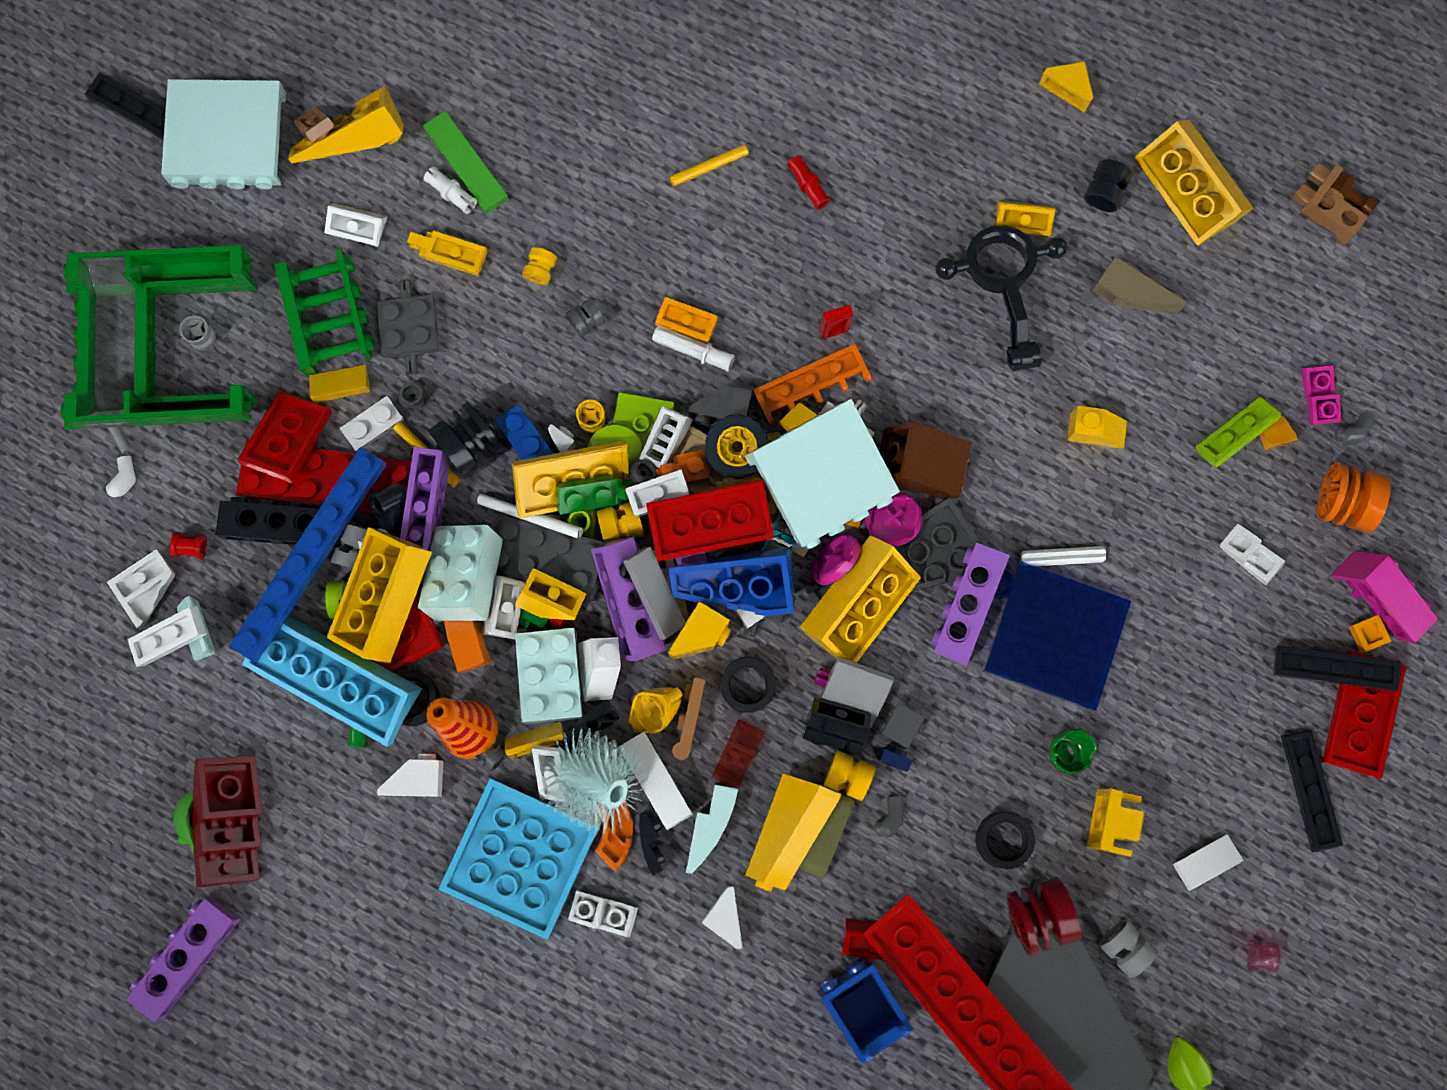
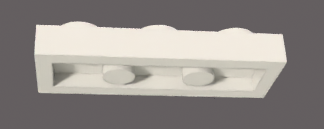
[127,606,207,667]

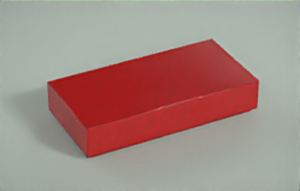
[819,305,853,339]

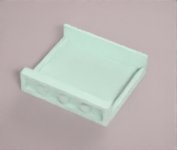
[161,80,286,189]
[745,399,900,550]

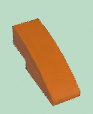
[444,621,491,673]

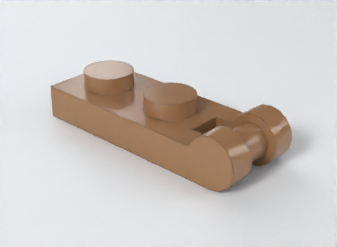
[672,678,706,761]

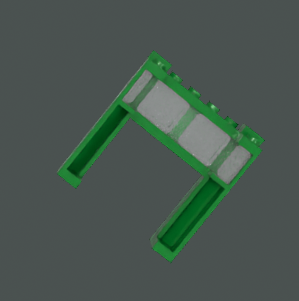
[61,245,258,430]

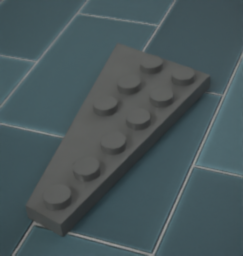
[805,497,988,606]

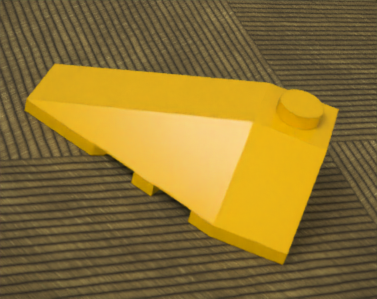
[288,86,403,163]

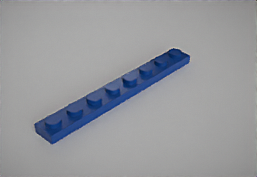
[229,448,387,663]

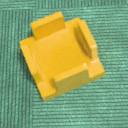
[1086,789,1144,857]

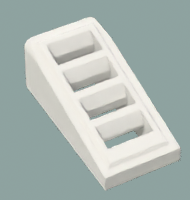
[639,406,693,468]

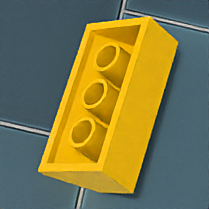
[1134,120,1253,246]
[327,527,432,663]
[800,535,921,663]

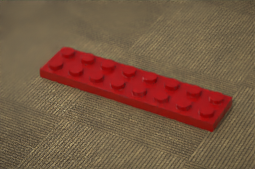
[862,894,1073,1090]

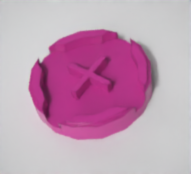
[865,493,923,547]
[810,535,861,586]

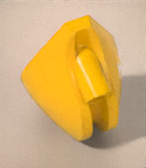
[628,687,682,733]

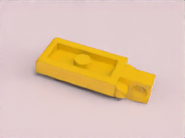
[407,230,488,277]

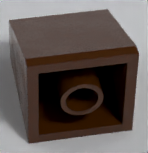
[879,421,971,500]

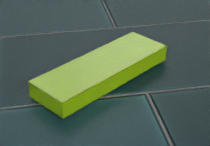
[1196,396,1281,468]

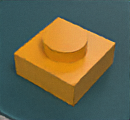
[1348,615,1391,653]

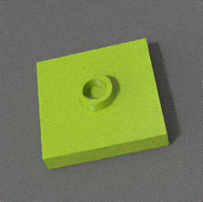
[612,392,675,458]

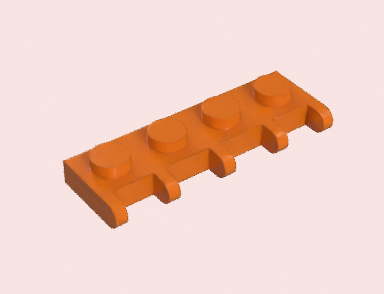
[752,344,872,426]

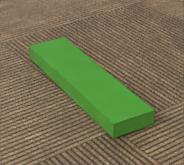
[422,111,508,214]

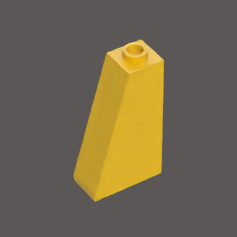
[746,773,841,892]

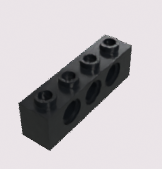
[215,497,339,548]

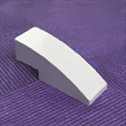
[619,732,693,830]

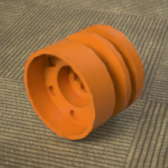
[1316,462,1391,533]

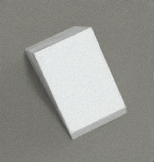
[702,885,742,949]

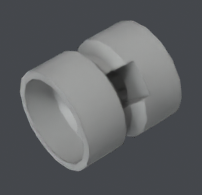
[330,524,367,571]
[1099,919,1158,978]

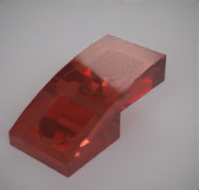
[712,719,765,789]

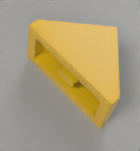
[1039,61,1093,113]

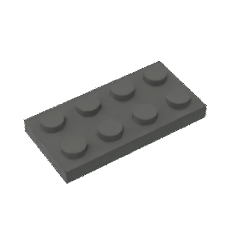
[496,516,605,601]

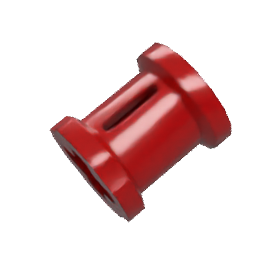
[170,531,207,560]

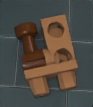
[1292,162,1380,245]

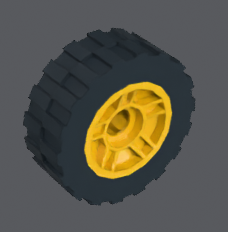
[705,414,769,479]

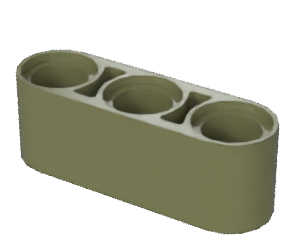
[798,787,855,880]

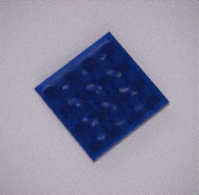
[983,562,1131,711]

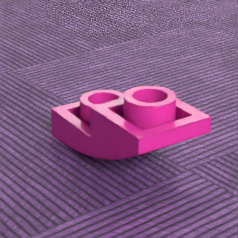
[1301,365,1341,425]

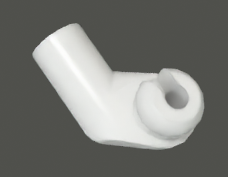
[106,456,136,498]

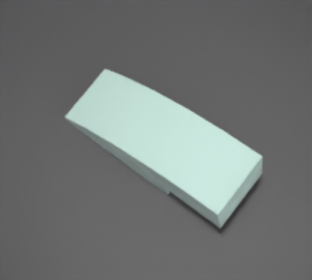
[686,785,738,874]

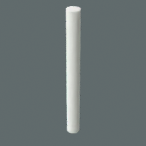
[477,493,583,539]

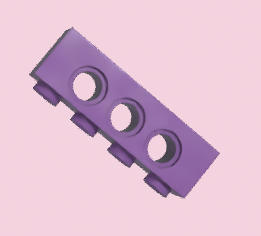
[400,447,450,568]
[591,537,666,661]
[931,542,1010,665]
[126,897,240,1023]

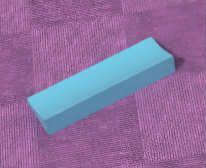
[242,615,422,747]

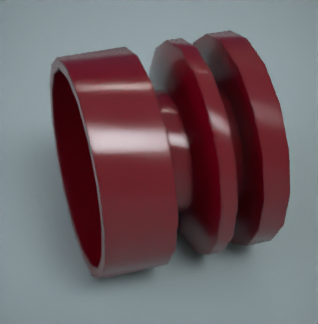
[1006,877,1081,956]

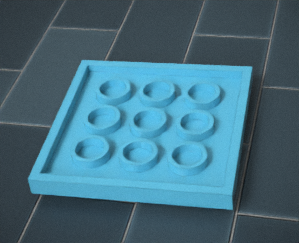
[438,778,599,940]

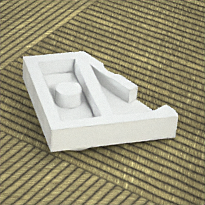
[107,549,176,629]

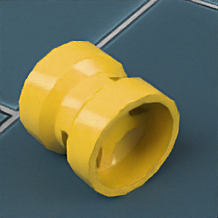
[522,247,557,285]
[576,399,606,434]

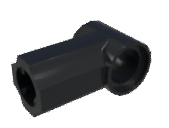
[368,483,406,538]

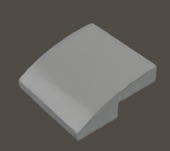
[819,657,894,728]

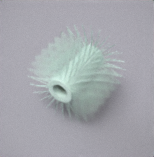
[537,728,648,836]

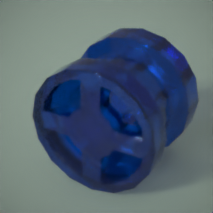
[984,569,1015,599]

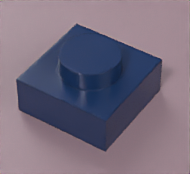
[878,746,913,772]

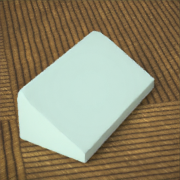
[177,596,215,661]

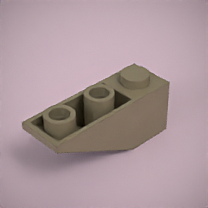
[1092,256,1187,314]

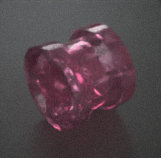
[1247,940,1280,972]

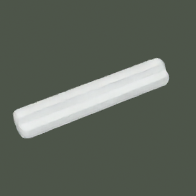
[1020,546,1106,567]

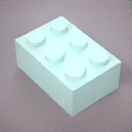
[418,525,503,621]
[515,628,584,724]

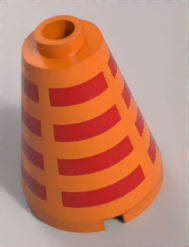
[427,698,498,759]

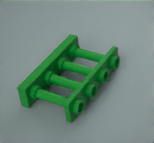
[274,247,375,377]

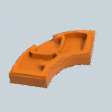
[594,799,633,872]

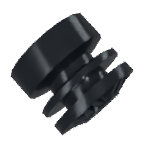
[427,401,504,479]

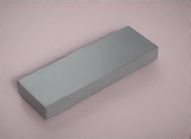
[623,547,686,639]

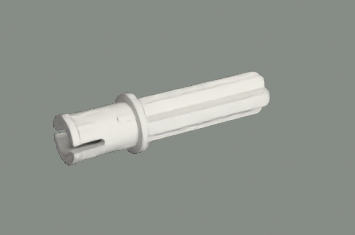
[652,326,735,372]

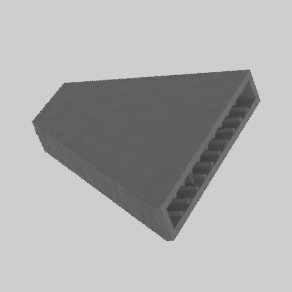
[983,873,1154,1090]

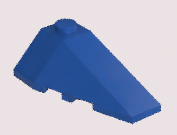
[668,547,795,616]

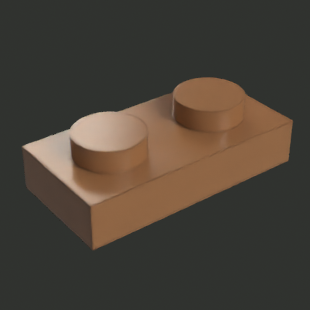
[293,106,334,142]

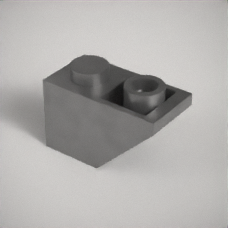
[688,385,752,426]

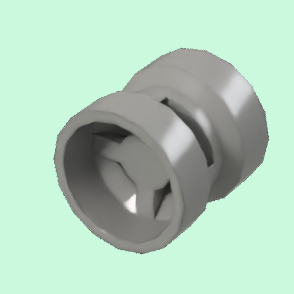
[179,315,216,350]

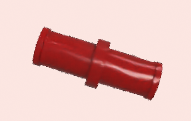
[787,155,831,210]

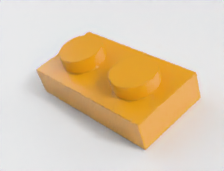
[655,297,718,345]

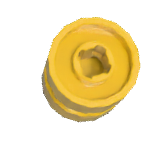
[596,502,644,543]
[823,750,876,801]

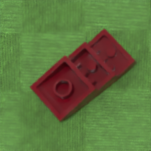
[193,756,262,888]

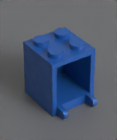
[817,958,914,1064]

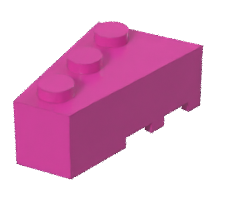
[1331,551,1438,643]

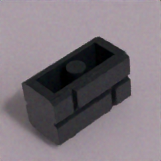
[802,697,871,755]

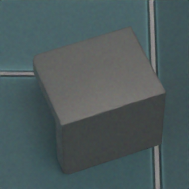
[879,704,925,750]

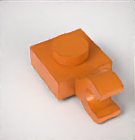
[656,450,710,484]

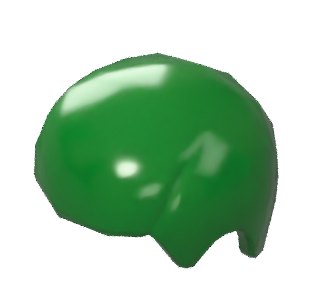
[1049,729,1097,774]

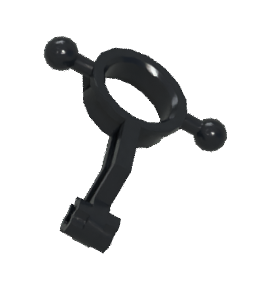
[935,226,1067,372]

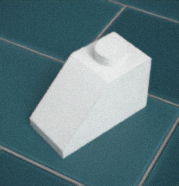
[577,637,621,702]
[377,754,444,797]

